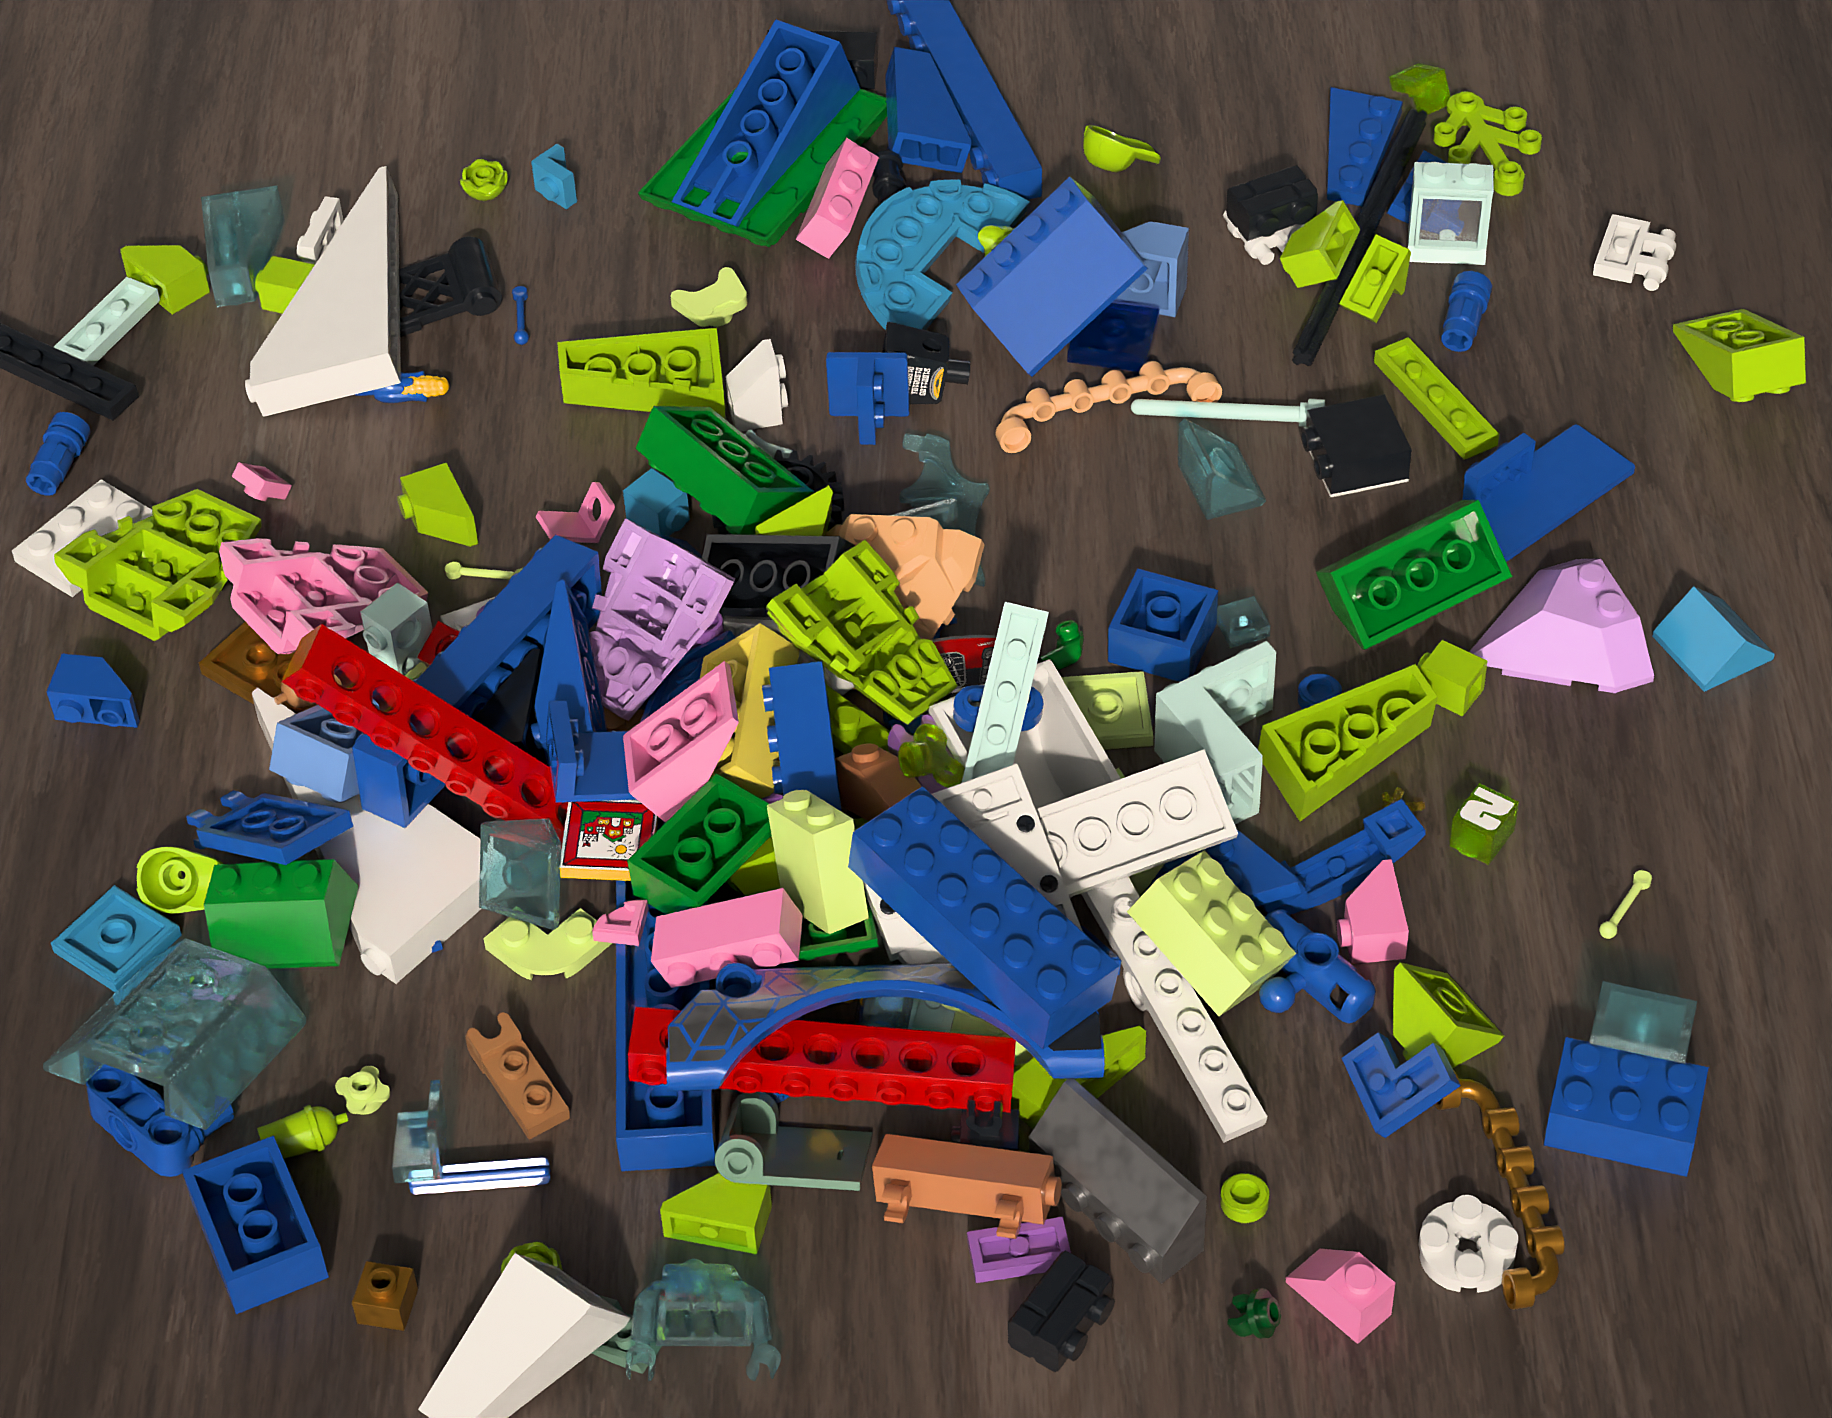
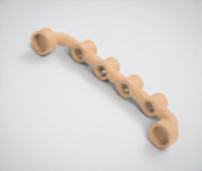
[996,361,1222,453]

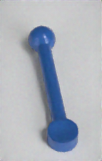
[512,286,529,345]

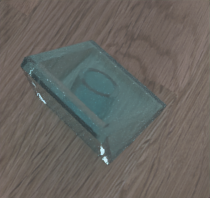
[1178,418,1266,520]
[479,818,561,930]
[1590,981,1697,1064]

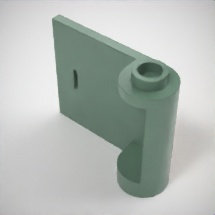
[715,1092,872,1191]

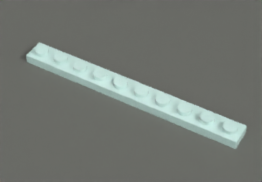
[903,602,1049,1033]

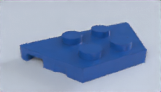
[1143,830,1301,907]

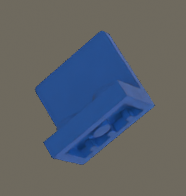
[546,700,637,803]

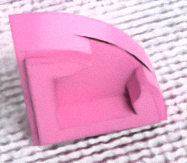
[592,899,649,946]

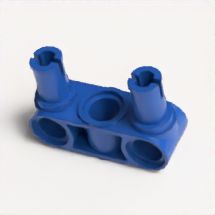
[85,1044,234,1177]

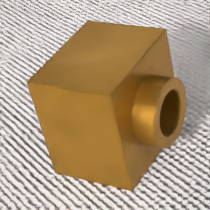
[352,1261,418,1331]

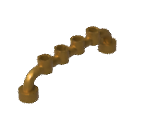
[1434,1070,1564,1310]

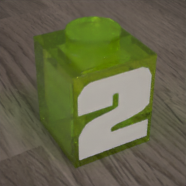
[1449,783,1519,865]

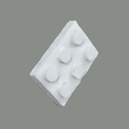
[12,480,153,597]

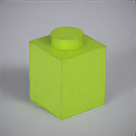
[255,255,314,314]
[1417,640,1488,717]

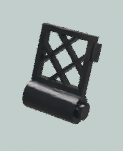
[399,236,502,337]

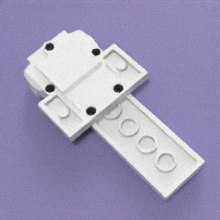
[863,749,1238,964]

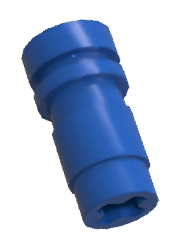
[1441,271,1492,352]
[26,412,91,496]

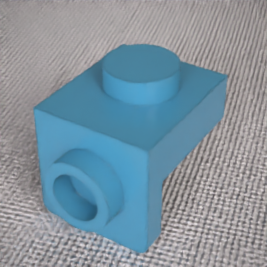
[531,144,577,209]

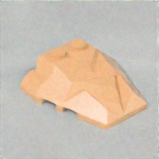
[825,514,985,689]

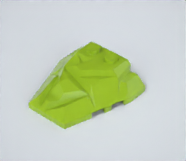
[54,489,262,641]
[766,540,958,725]

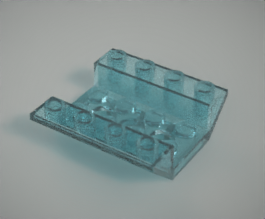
[43,939,306,1130]

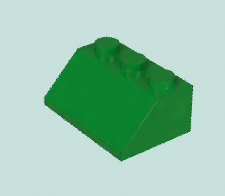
[627,773,772,914]
[204,859,358,969]

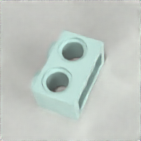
[360,583,433,676]

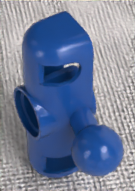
[1259,909,1376,1023]

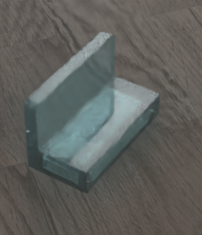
[392,1079,447,1183]

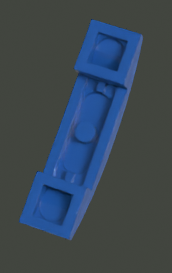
[1260,799,1426,915]

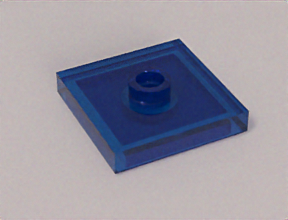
[1067,303,1160,372]

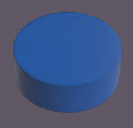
[1298,674,1342,709]

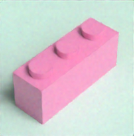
[796,138,879,259]
[651,888,803,988]

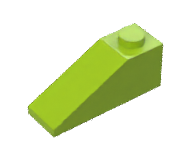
[1011,1026,1146,1129]

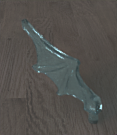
[899,433,990,587]

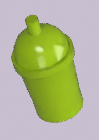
[257,1105,348,1159]

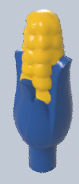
[355,370,449,403]

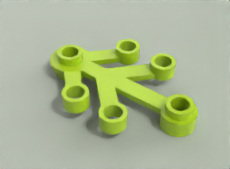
[1433,91,1542,196]

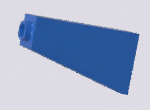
[885,47,972,173]

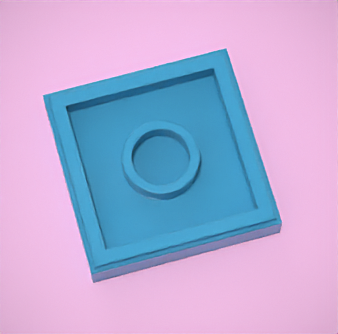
[51,885,182,994]

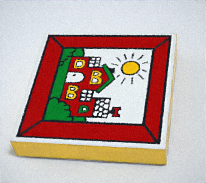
[559,800,659,881]

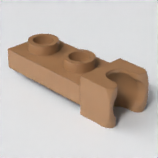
[466,1012,570,1140]

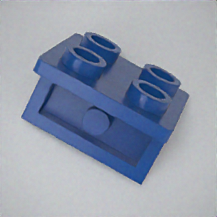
[826,352,910,445]

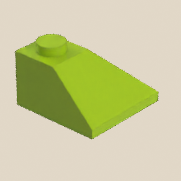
[1393,963,1504,1069]

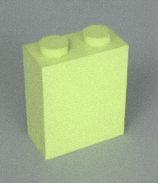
[767,790,869,934]

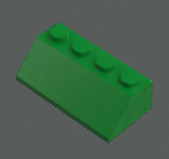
[635,406,814,535]
[1316,500,1513,650]

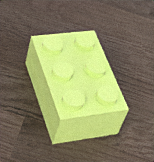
[1127,850,1296,1016]

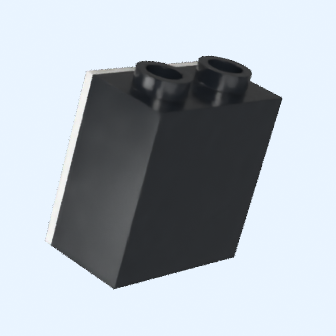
[1301,394,1412,497]

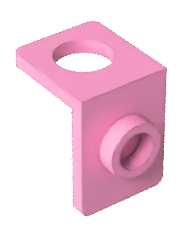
[536,482,615,543]

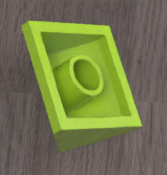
[755,485,833,536]

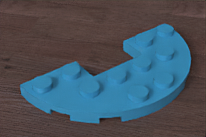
[855,180,1030,330]

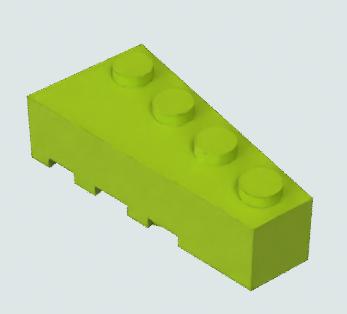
[557,328,726,420]

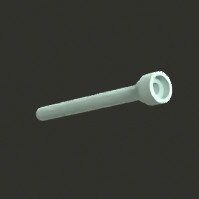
[1131,398,1325,427]

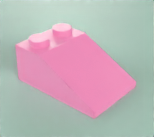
[623,661,739,822]

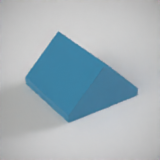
[1652,586,1775,692]

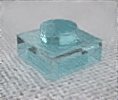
[1217,596,1271,648]

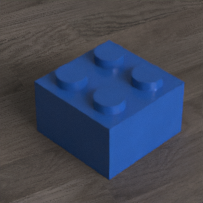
[1108,568,1218,682]

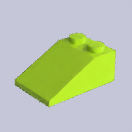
[1673,309,1806,402]

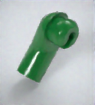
[1038,620,1084,671]

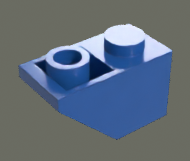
[46,654,140,728]

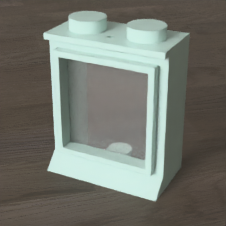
[1408,162,1494,265]

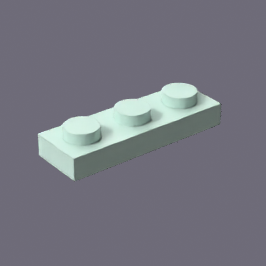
[54,277,160,365]

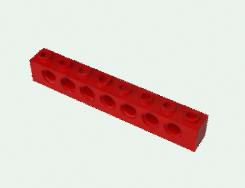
[281,624,568,859]
[628,1007,1016,1113]

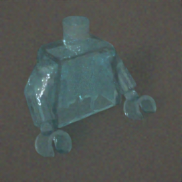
[625,1259,781,1381]

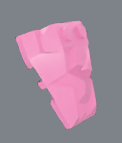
[219,538,428,654]

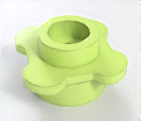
[335,1066,390,1115]

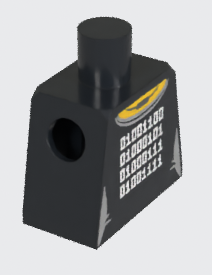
[881,322,971,405]

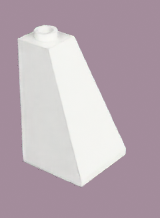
[418,1253,630,1418]

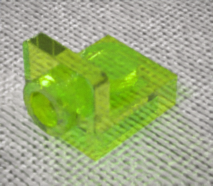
[1389,63,1451,114]

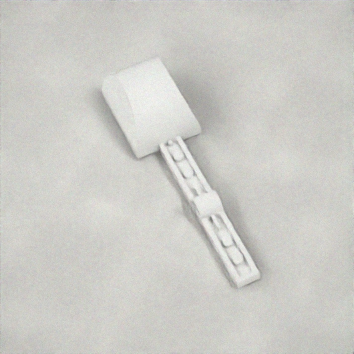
[928,659,1268,1143]

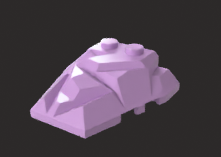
[589,518,735,721]

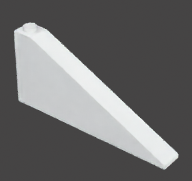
[245,166,401,417]
[252,688,510,984]

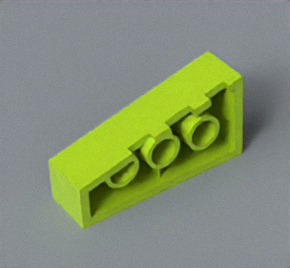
[1258,664,1438,821]

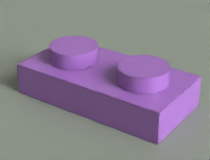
[967,1217,1071,1283]

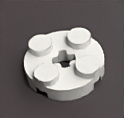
[1418,1195,1518,1293]

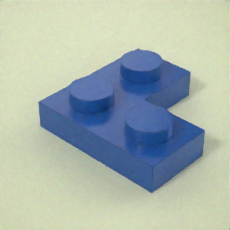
[1342,1032,1461,1138]

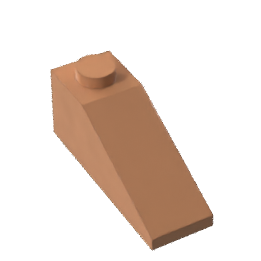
[835,744,922,821]

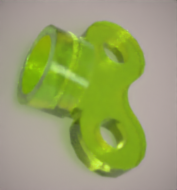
[898,724,965,788]

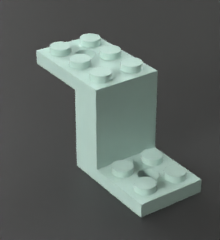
[1154,641,1276,824]

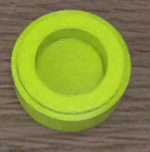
[1220,1173,1269,1223]

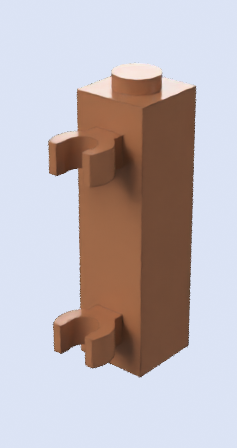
[872,1134,1062,1239]

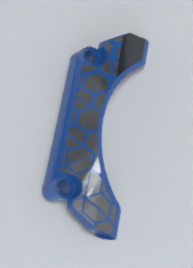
[666,963,1105,1091]

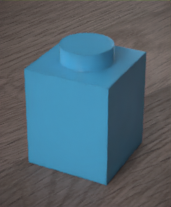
[623,468,690,536]

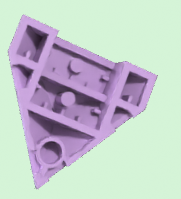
[1469,559,1654,693]

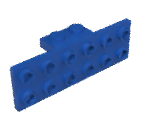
[1462,424,1635,562]

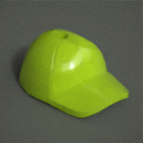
[1083,125,1161,173]
[136,847,223,914]

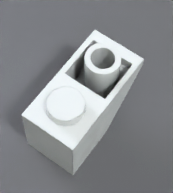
[726,339,788,432]

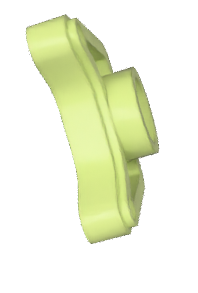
[671,267,747,327]

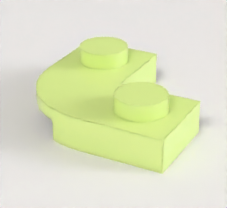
[484,908,612,980]

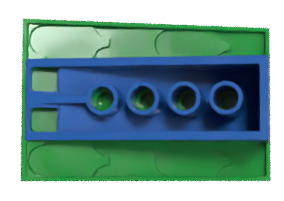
[638,20,887,247]

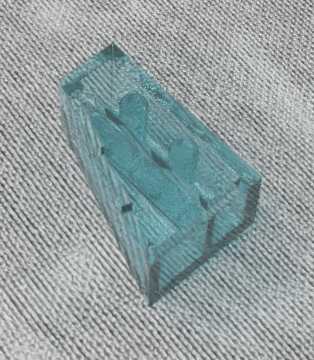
[201,185,285,307]

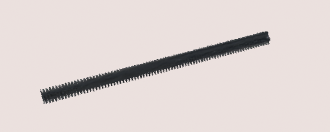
[1292,108,1428,366]

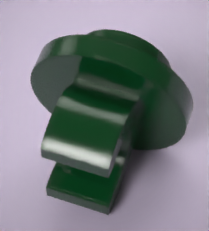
[1227,1288,1281,1339]

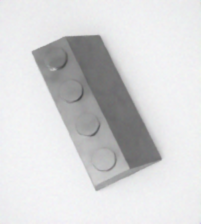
[1029,1079,1207,1284]

